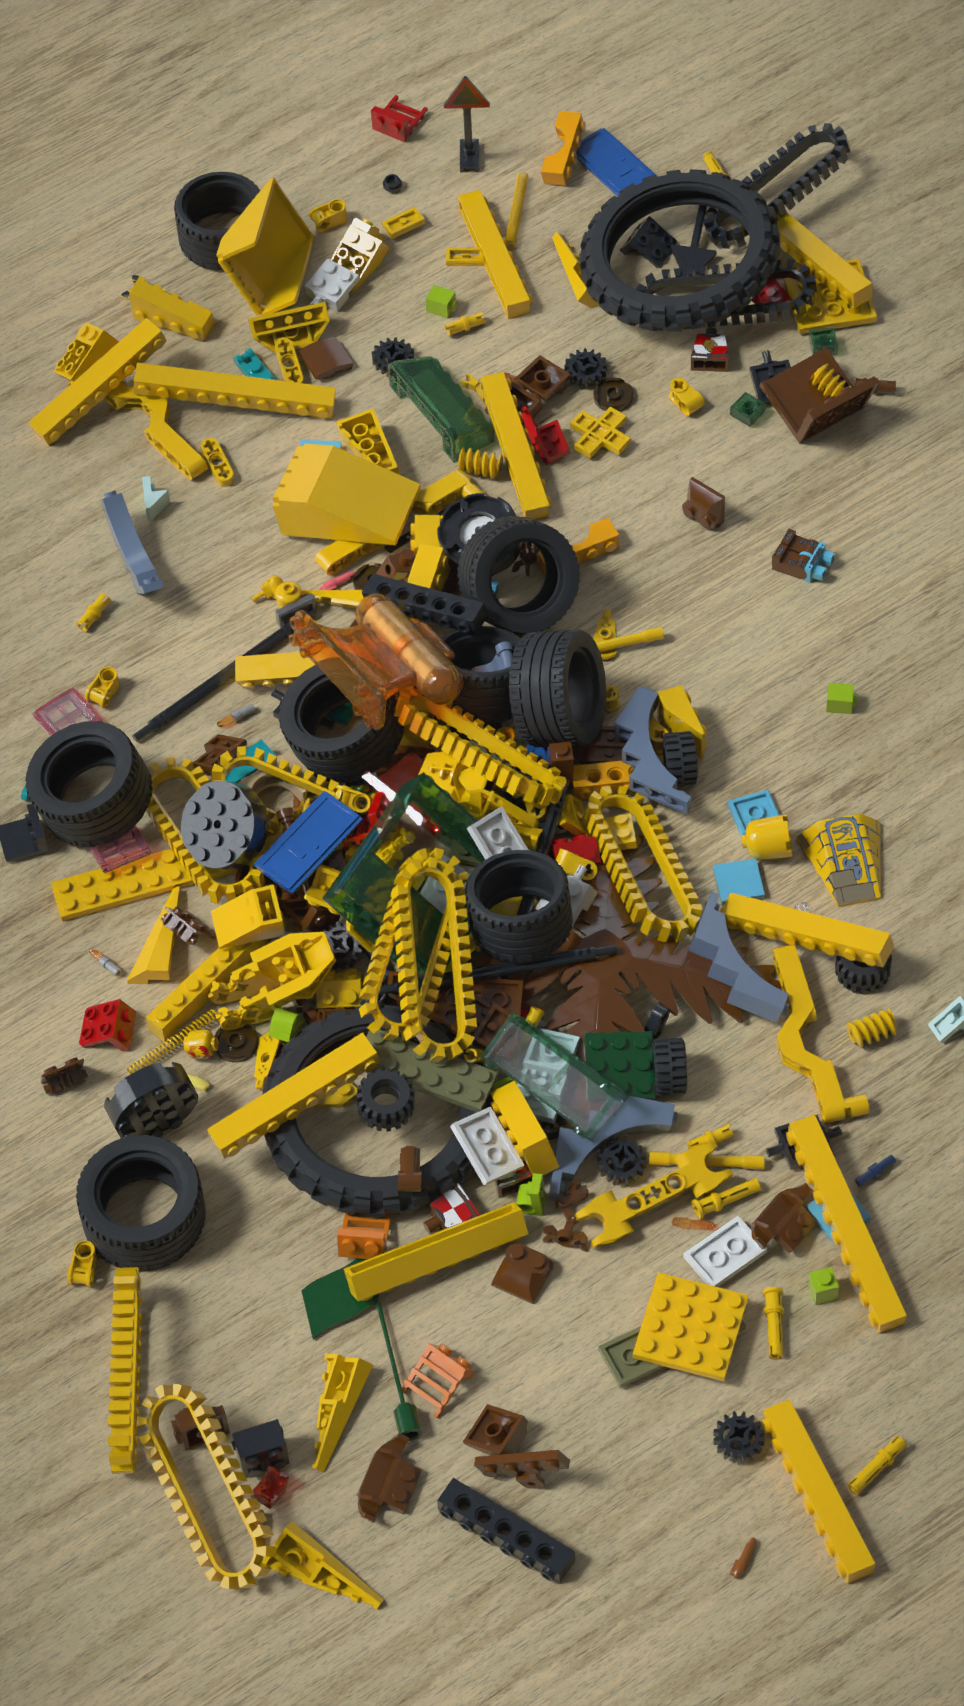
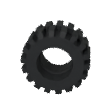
[662,731,698,786]
[835,954,892,994]
[653,1038,687,1096]
[357,1068,415,1132]

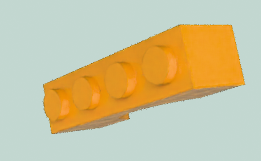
[541,111,586,186]
[536,517,619,576]

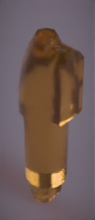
[672,1217,716,1230]

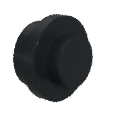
[383,174,402,192]

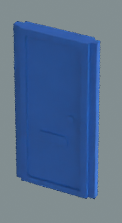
[576,128,658,197]
[254,791,363,894]

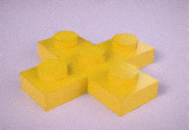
[570,407,631,459]

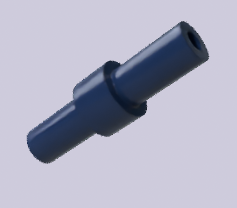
[855,1155,896,1187]

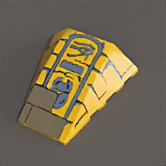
[796,813,881,907]

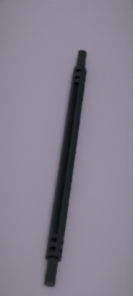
[132,608,317,742]
[500,779,569,980]
[378,944,617,995]

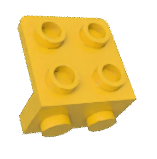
[304,865,360,915]
[316,969,363,1008]

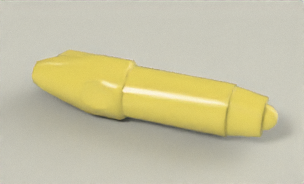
[187,1073,210,1092]

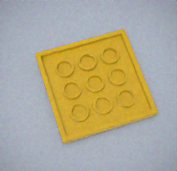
[783,259,877,334]
[633,1272,749,1382]

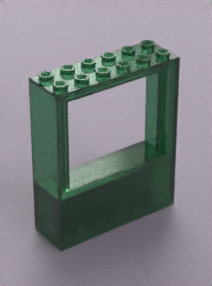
[322,772,485,974]

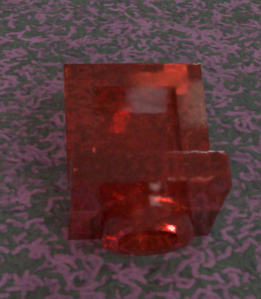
[250,1465,289,1509]

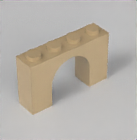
[239,750,319,832]

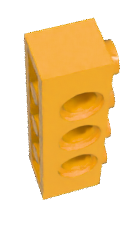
[573,761,636,800]

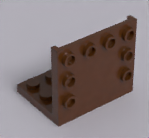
[759,347,879,444]

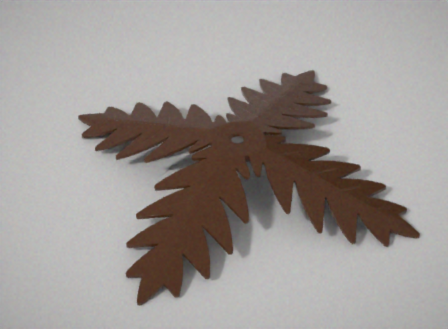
[416,834,782,1132]

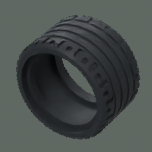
[174,172,261,270]
[433,626,521,725]
[465,850,573,962]

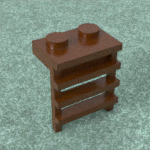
[276,894,340,933]

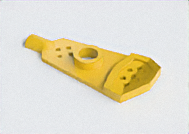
[593,609,617,660]
[254,1032,282,1090]

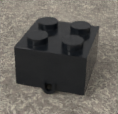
[231,1419,290,1478]

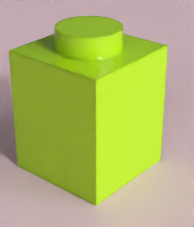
[426,285,458,318]
[826,683,858,714]
[808,1267,839,1305]

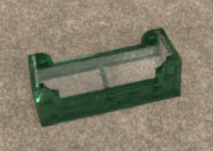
[480,1012,629,1139]

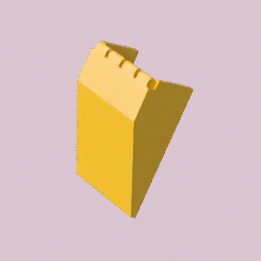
[216,177,315,316]
[272,443,421,545]

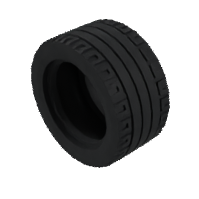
[457,516,580,634]
[509,630,606,748]
[279,658,404,783]
[25,721,153,847]
[76,1135,206,1271]

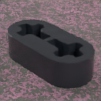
[644,1003,671,1044]

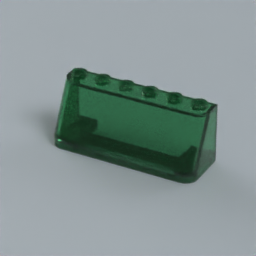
[388,356,495,463]

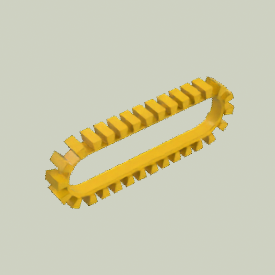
[394,689,567,806]
[212,746,398,866]
[146,757,265,904]
[584,786,702,942]
[359,848,468,1041]
[391,857,477,1063]
[108,1267,143,1474]
[137,1383,276,1589]

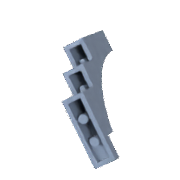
[100,490,164,594]
[615,686,691,814]
[688,891,789,1023]
[547,1094,678,1200]

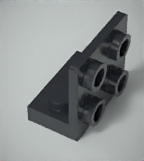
[620,216,677,268]
[0,804,48,862]

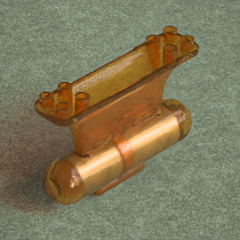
[289,593,464,730]

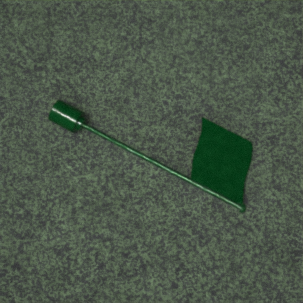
[301,1258,423,1441]

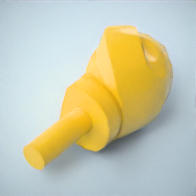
[251,575,284,602]

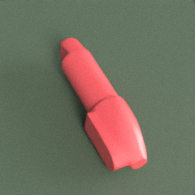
[320,571,355,590]

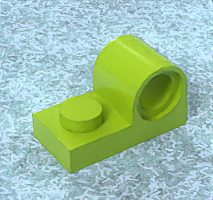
[268,1008,306,1042]
[516,1173,546,1216]

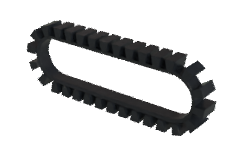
[704,123,851,249]
[636,259,817,331]

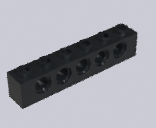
[362,573,488,635]
[437,1478,575,1584]

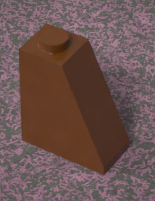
[547,742,574,790]

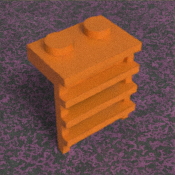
[337,1213,391,1259]
[402,1343,476,1418]

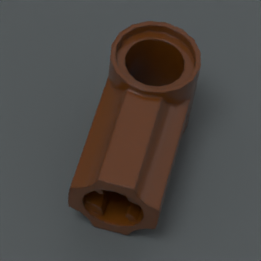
[398,1146,421,1192]

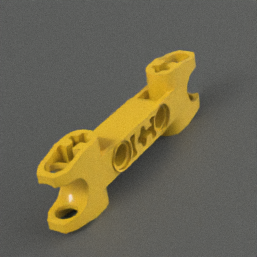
[575,1141,733,1249]

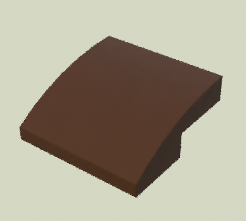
[298,337,354,379]
[193,734,247,774]
[449,994,513,1051]

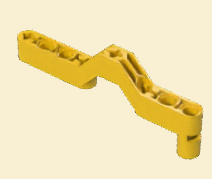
[68,380,208,480]
[315,469,486,575]
[772,945,870,1124]

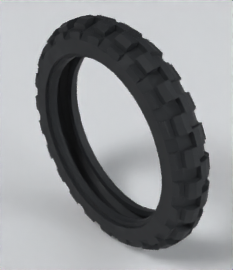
[579,169,781,332]
[262,1005,493,1217]

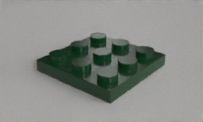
[583,1031,656,1101]

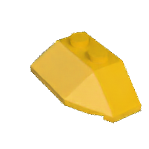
[248,302,330,354]

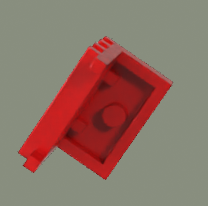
[371,95,428,142]
[521,406,571,465]
[342,791,393,847]

